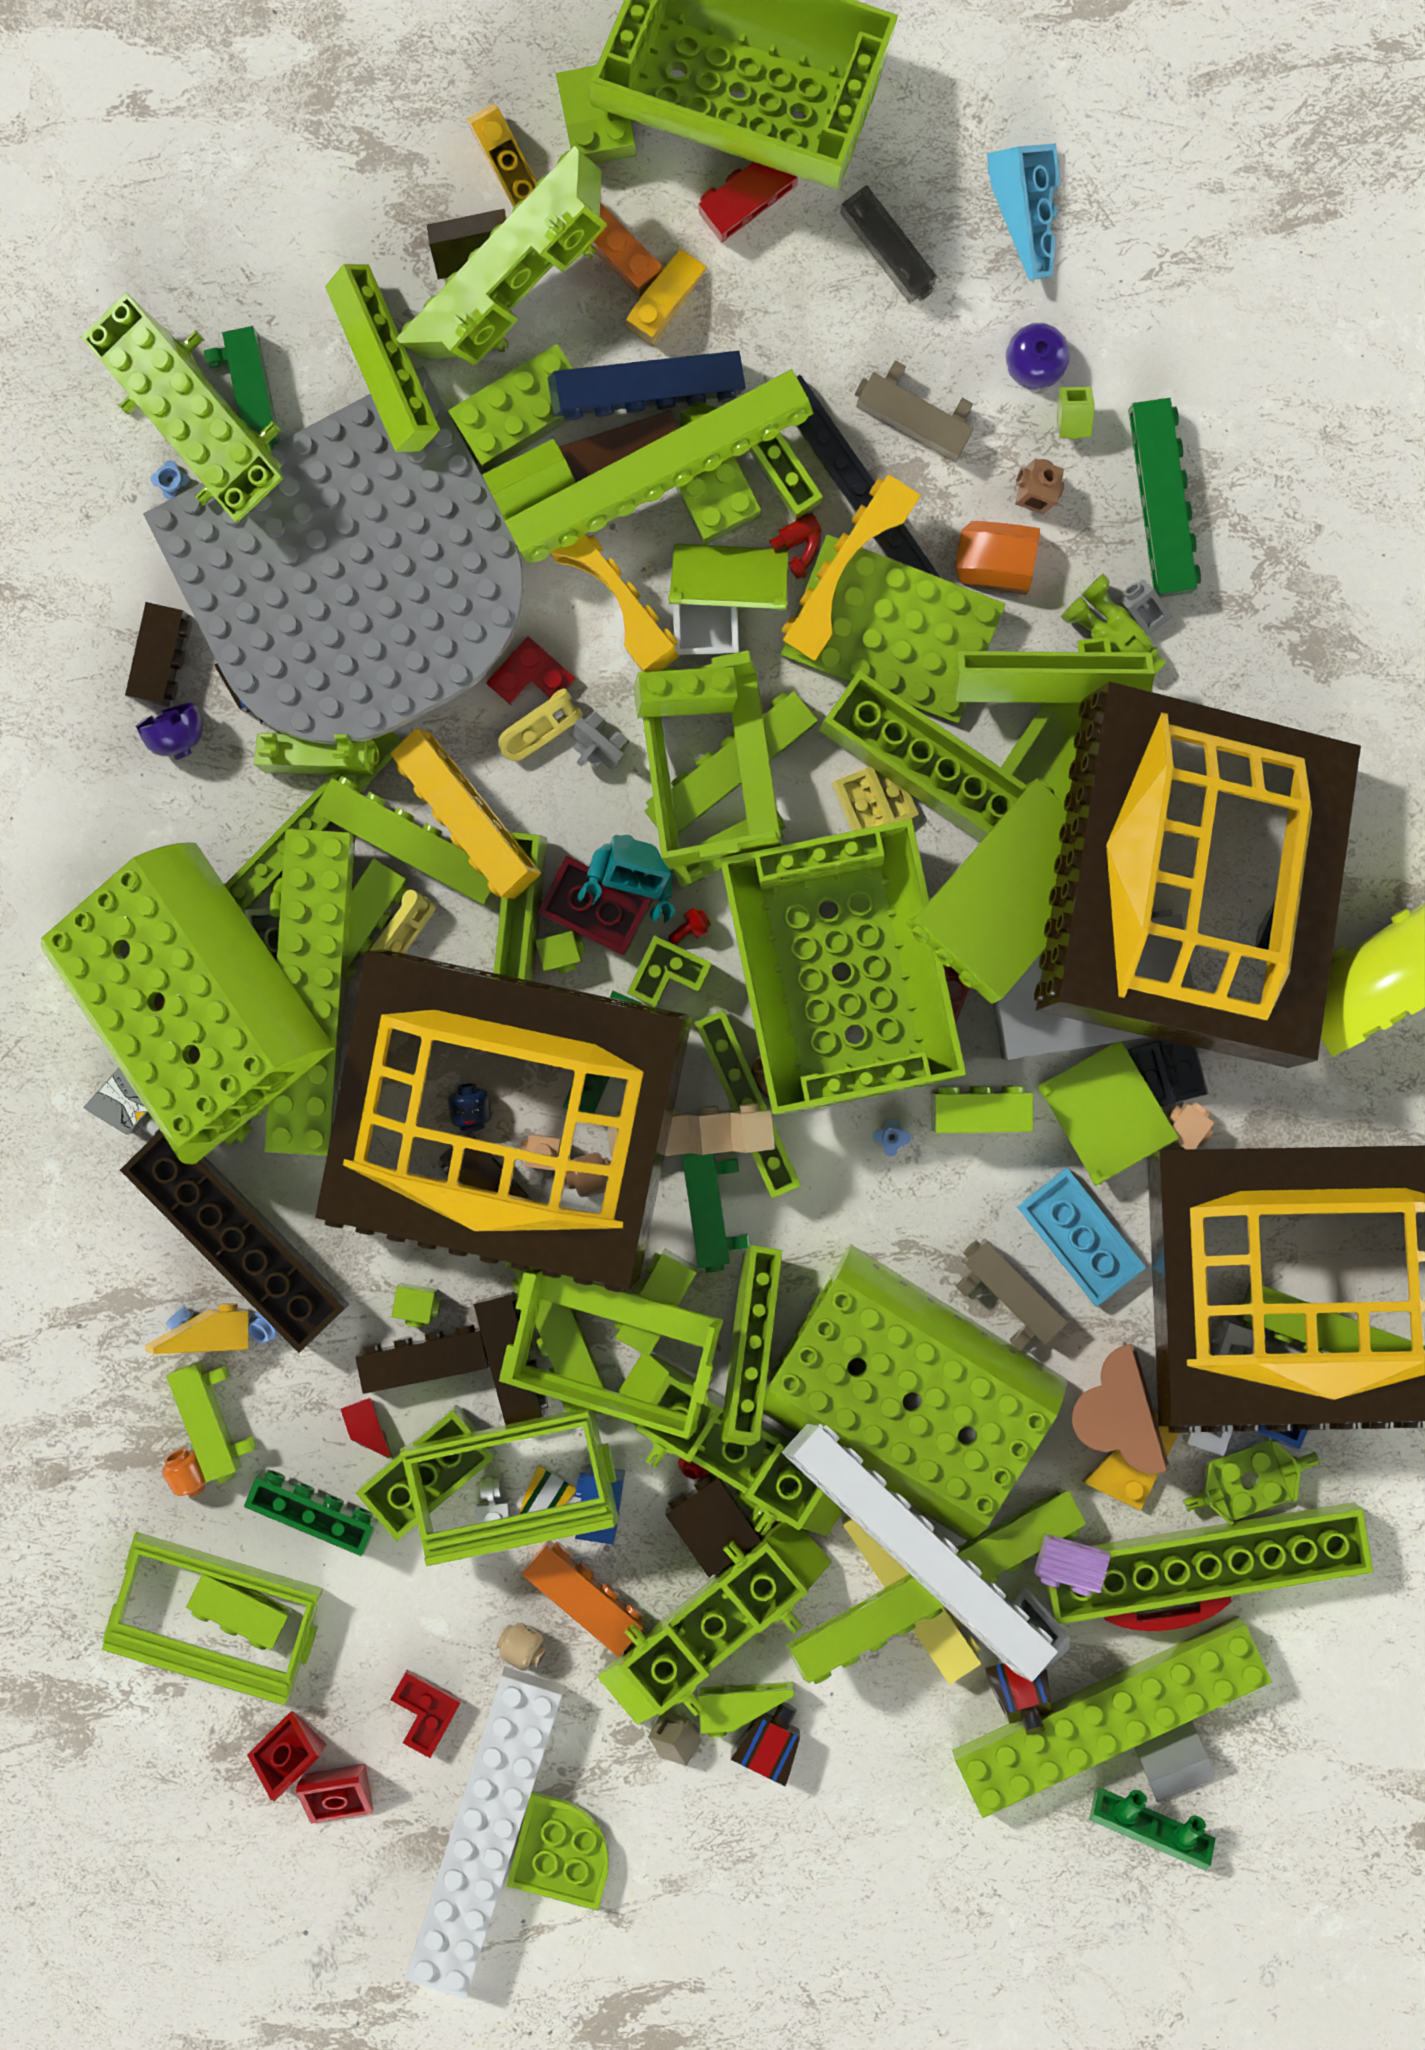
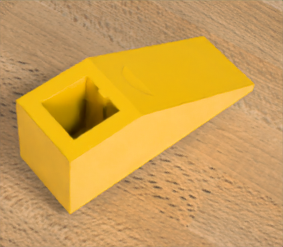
[466,104,537,208]

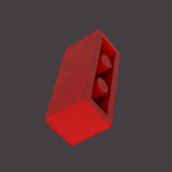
[698,161,798,243]

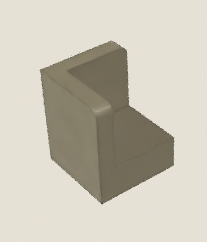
[648,1711,701,1766]

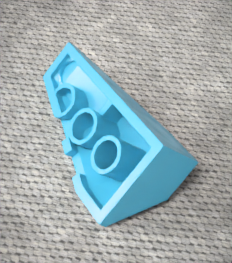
[987,143,1060,280]

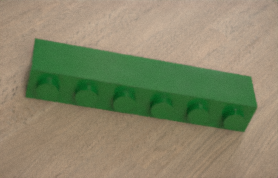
[1128,398,1201,598]

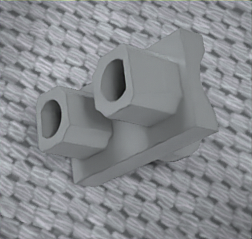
[570,712,629,771]

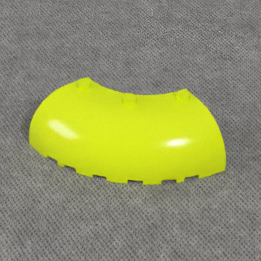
[1321,902,1425,1057]

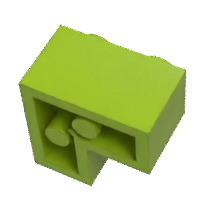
[627,935,712,1007]

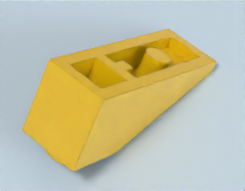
[626,249,707,347]
[145,1303,248,1355]

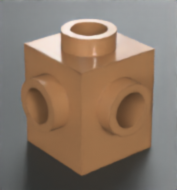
[1015,458,1064,515]

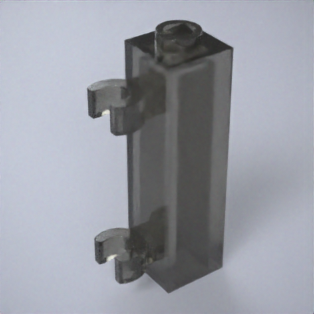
[840,185,937,304]

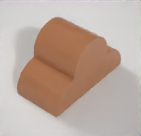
[1072,1344,1170,1474]

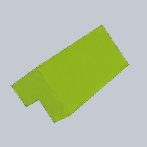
[482,439,576,520]

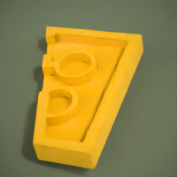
[1082,1411,1179,1511]

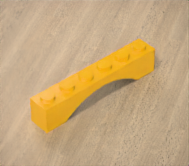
[781,474,921,661]
[550,534,679,672]

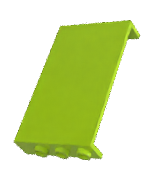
[906,778,1067,1004]

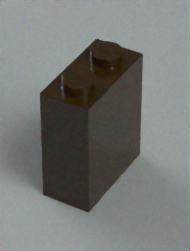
[665,1474,761,1578]

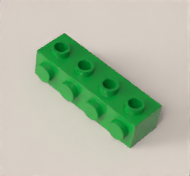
[243,1470,379,1557]

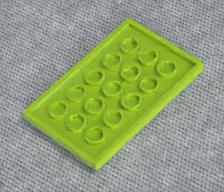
[781,534,1006,724]

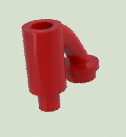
[769,512,822,580]

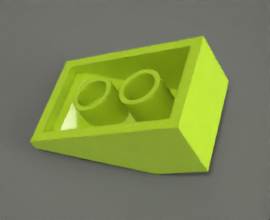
[556,65,637,164]

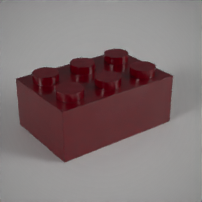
[537,856,653,956]

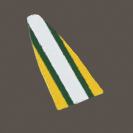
[519,1465,576,1514]

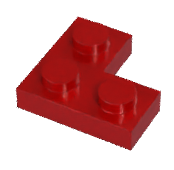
[486,636,576,706]
[390,1670,462,1758]

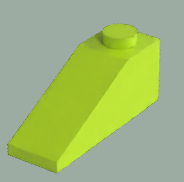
[698,1682,794,1738]

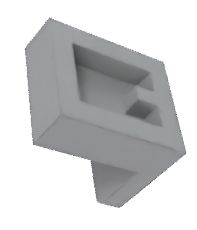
[1118,580,1173,636]

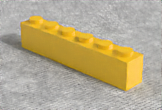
[390,728,542,899]

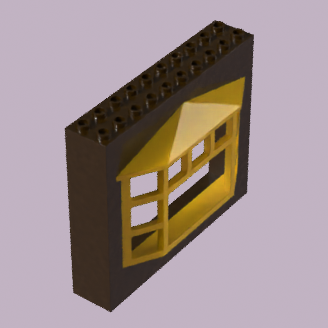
[1034,681,1361,1068]
[315,949,693,1292]
[1147,1145,1425,1433]

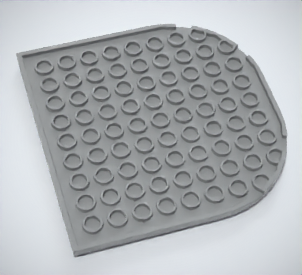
[143,366,524,744]

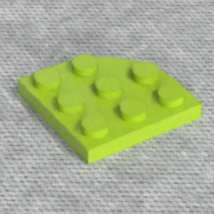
[506,1791,609,1911]

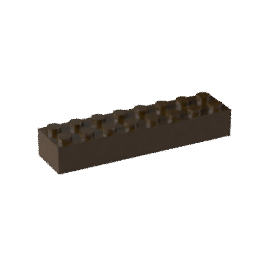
[120,1131,350,1353]

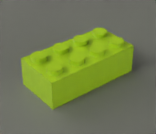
[448,343,573,472]
[355,1405,498,1542]

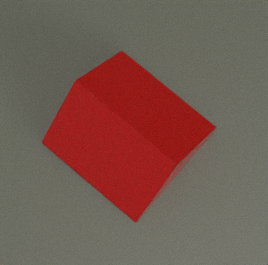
[247,1711,327,1802]
[296,1764,373,1824]

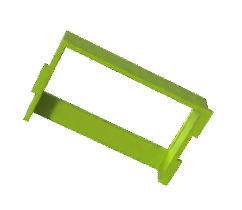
[637,650,782,870]
[499,1269,723,1439]
[400,1408,619,1567]
[102,1532,323,1706]

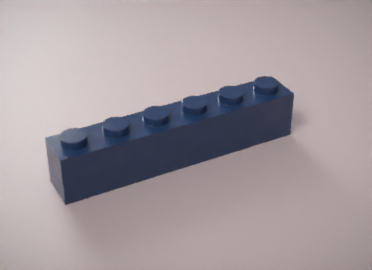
[547,350,746,421]

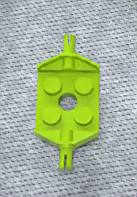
[1183,1439,1320,1525]

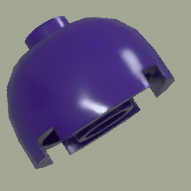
[1005,323,1069,389]
[136,702,203,760]

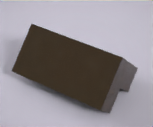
[427,208,507,280]

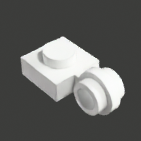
[476,1476,510,1523]

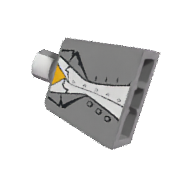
[83,1067,160,1137]

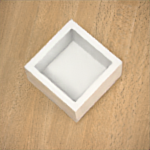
[673,604,739,660]

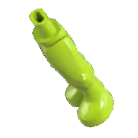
[1060,573,1166,674]

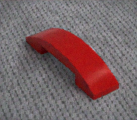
[1103,1596,1232,1631]

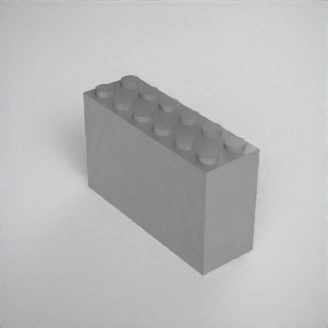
[993,909,1194,1060]

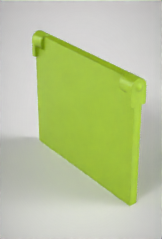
[668,544,788,610]
[1037,1042,1179,1186]

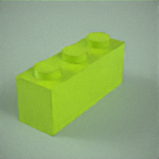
[748,432,823,521]
[634,667,738,718]
[186,1574,293,1650]

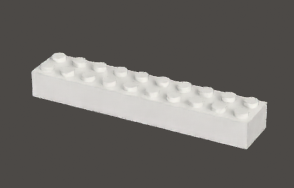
[781,1424,1058,1682]
[405,1666,565,1999]

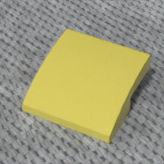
[832,766,919,831]

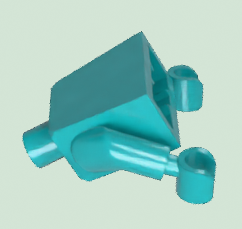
[578,834,675,923]

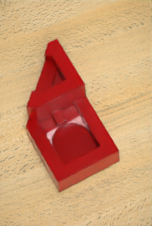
[341,1398,392,1459]

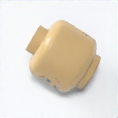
[497,1623,546,1671]

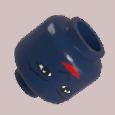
[448,1083,491,1132]

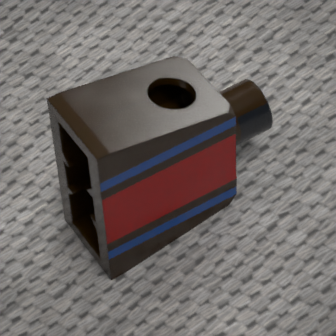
[985,1663,1052,1735]
[731,1702,800,1786]

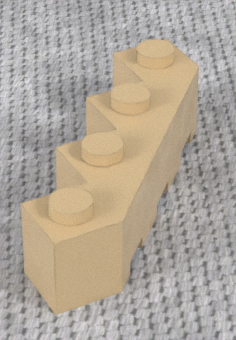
[607,1104,775,1157]

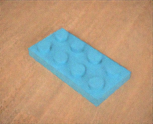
[1016,1167,1146,1307]

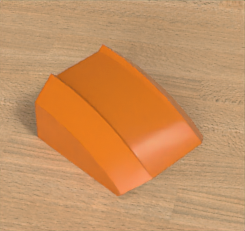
[955,521,1040,595]

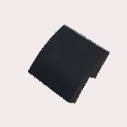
[1128,1040,1209,1107]

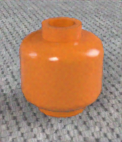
[162,1448,206,1498]

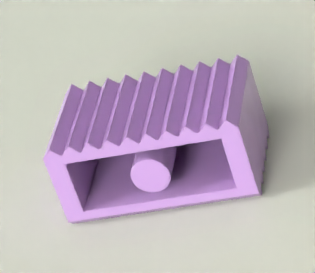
[1034,1534,1110,1596]

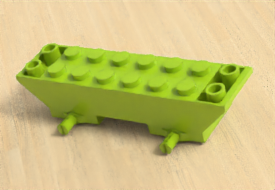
[396,146,608,366]
[80,292,284,523]
[617,1353,843,1536]
[597,1521,832,1725]

